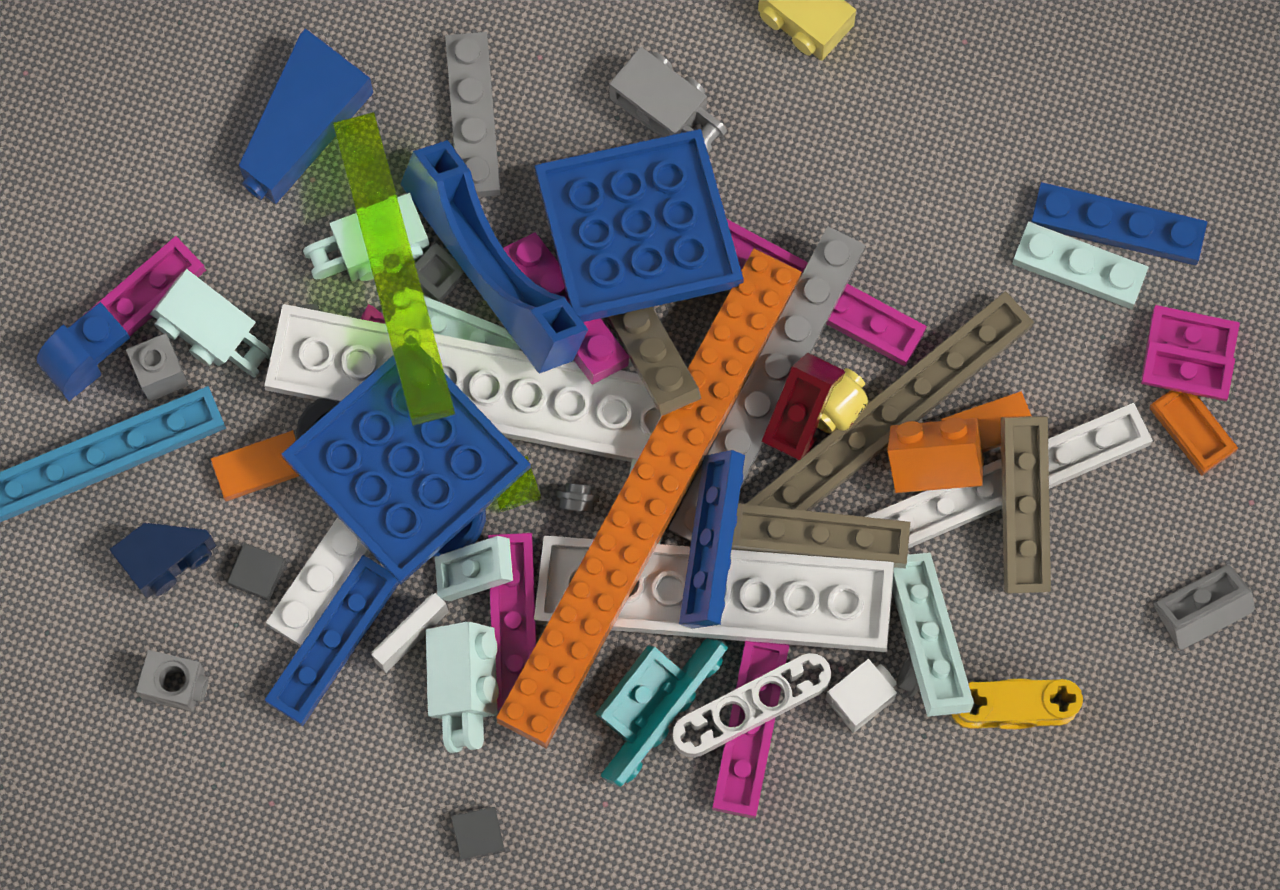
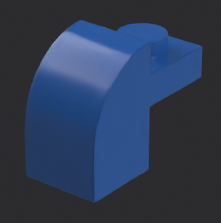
[37,302,130,402]

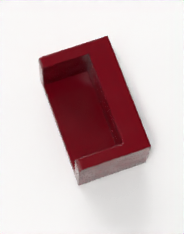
[761,353,845,460]

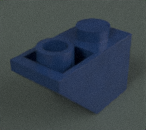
[109,523,217,599]

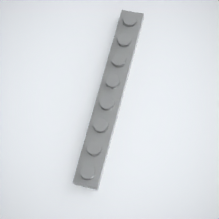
[668,226,866,543]

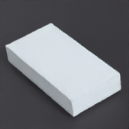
[372,593,449,673]

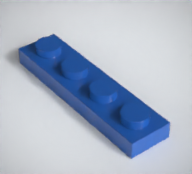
[1031,182,1208,266]
[679,450,745,629]
[264,555,399,727]

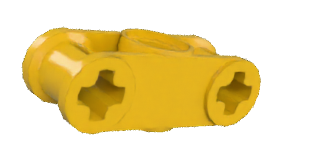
[951,679,1083,729]

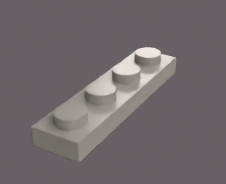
[445,32,501,197]

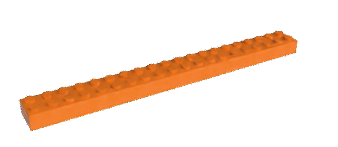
[496,248,802,749]

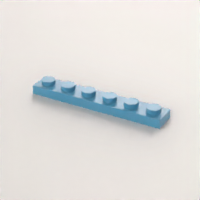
[0,386,226,522]

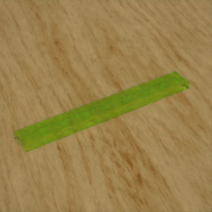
[333,112,455,426]

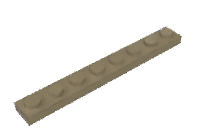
[746,291,1034,511]

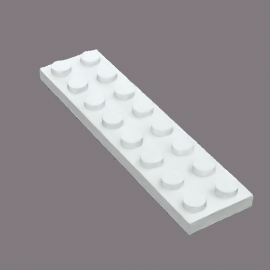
[534,535,894,652]

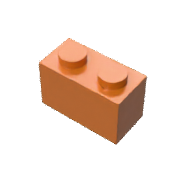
[888,417,984,493]

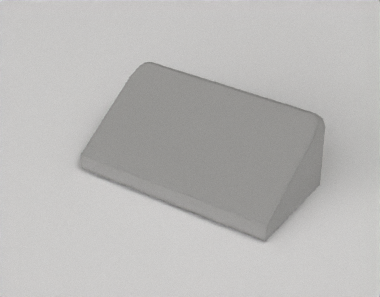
[1153,564,1255,650]

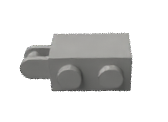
[609,47,727,153]

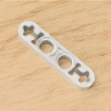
[673,653,831,758]

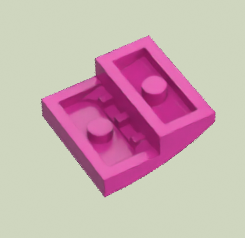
[1141,305,1240,402]

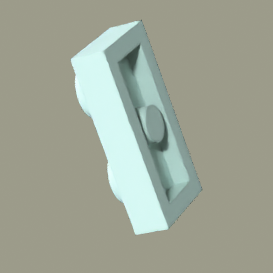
[435,536,513,601]

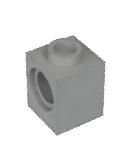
[126,333,189,402]
[136,650,209,712]

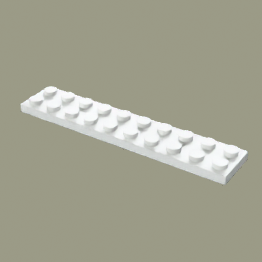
[264,304,661,462]

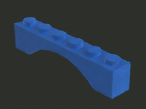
[400,140,588,374]

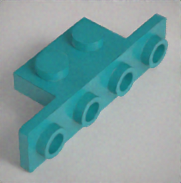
[595,638,728,787]

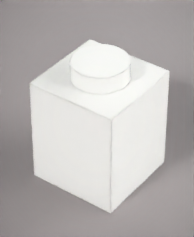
[825,659,897,733]

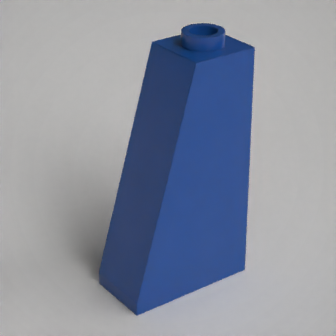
[239,28,374,204]

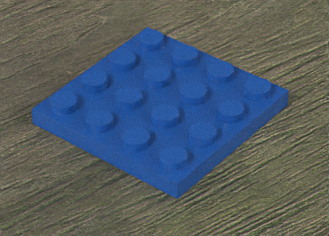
[535,129,744,322]
[282,339,531,584]

